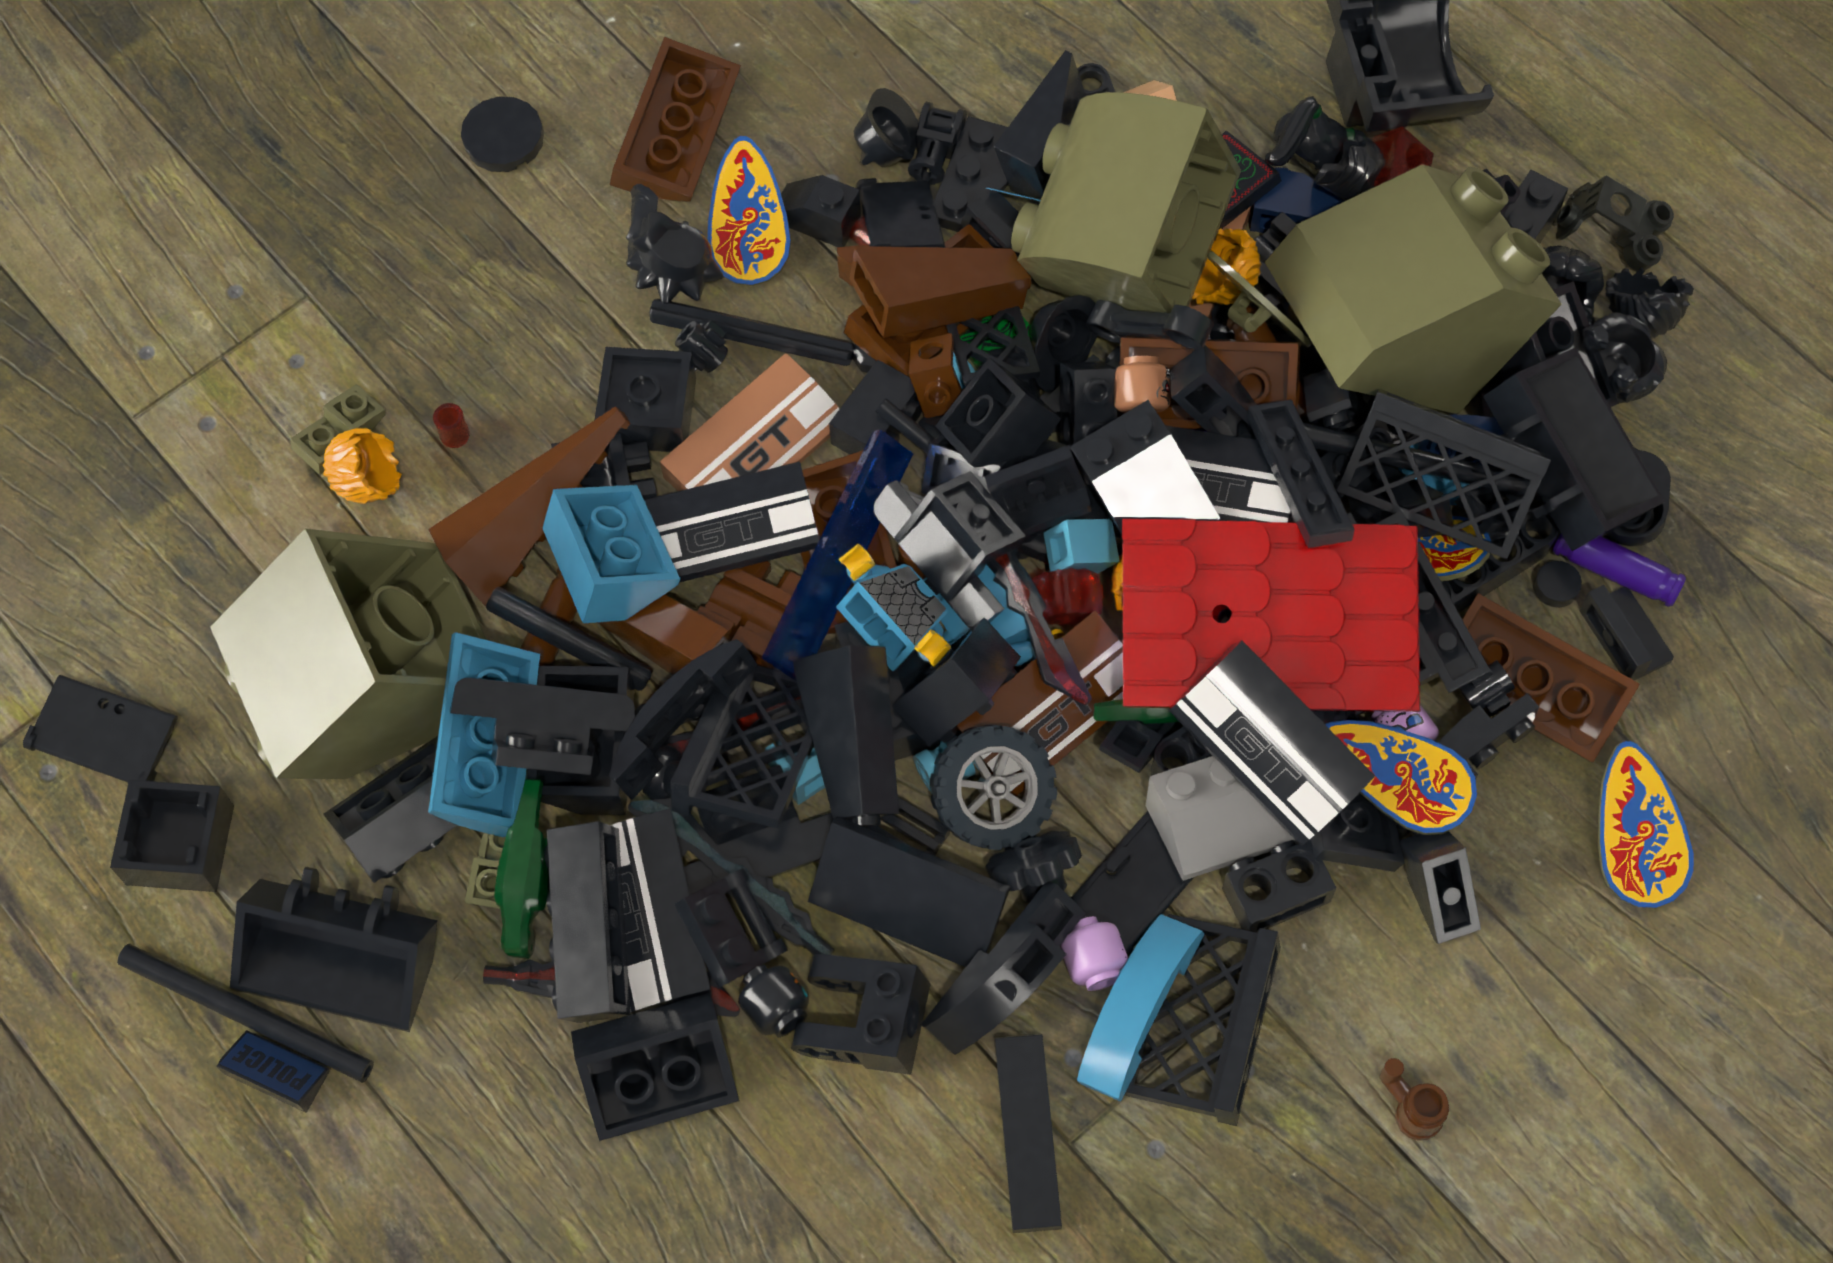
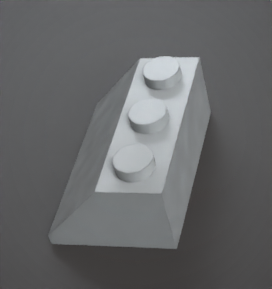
[1145,756,1298,881]

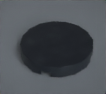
[461,97,544,172]

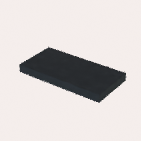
[808,816,1011,967]

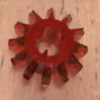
[1028,567,1104,626]

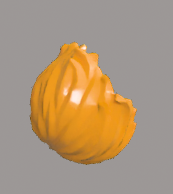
[1192,228,1261,305]
[322,428,402,504]

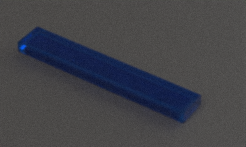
[762,430,913,681]

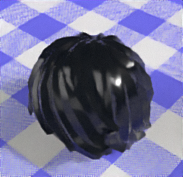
[1605,268,1694,339]

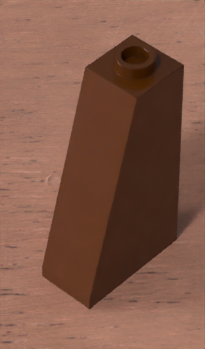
[849,246,1031,338]
[597,594,730,676]

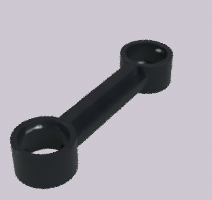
[1086,300,1214,351]

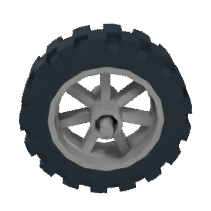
[930,724,1057,850]

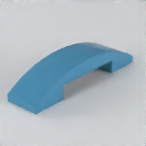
[1077,914,1204,1102]

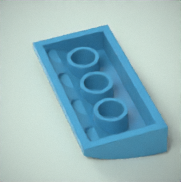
[428,632,540,837]

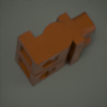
[697,561,807,669]

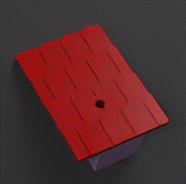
[1122,519,1421,712]

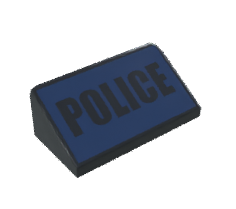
[216,1030,330,1113]

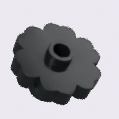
[985,831,1082,903]

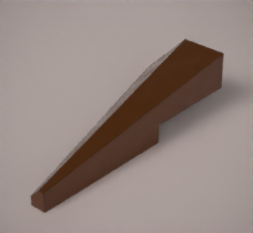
[428,406,631,607]

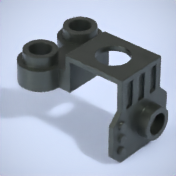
[1556,175,1674,271]

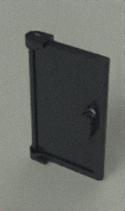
[856,178,946,248]
[23,675,178,783]
[1071,811,1194,957]

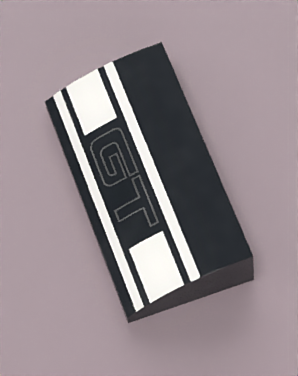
[1165,425,1293,523]
[644,462,821,583]
[1169,640,1375,845]
[610,808,713,1018]

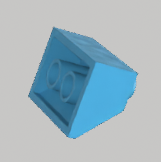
[542,485,680,623]

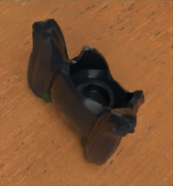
[1264,96,1367,170]

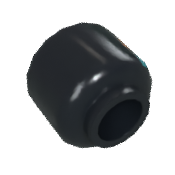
[738,964,809,1038]

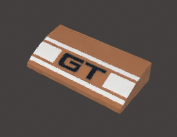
[660,353,839,491]

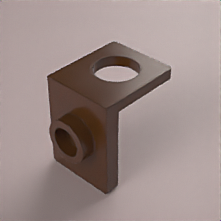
[909,333,962,418]

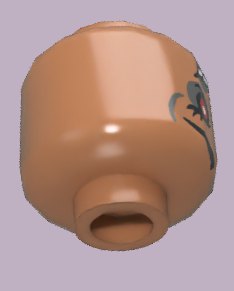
[1114,356,1171,413]

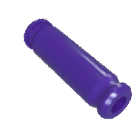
[1552,533,1686,607]

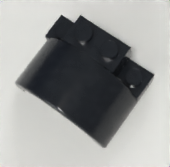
[1326,0,1494,132]

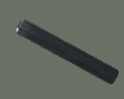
[486,587,653,691]

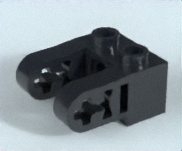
[791,954,931,1075]

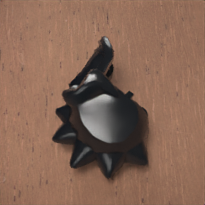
[626,184,723,304]

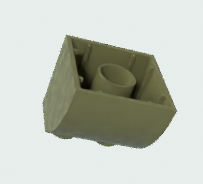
[1011,92,1241,313]

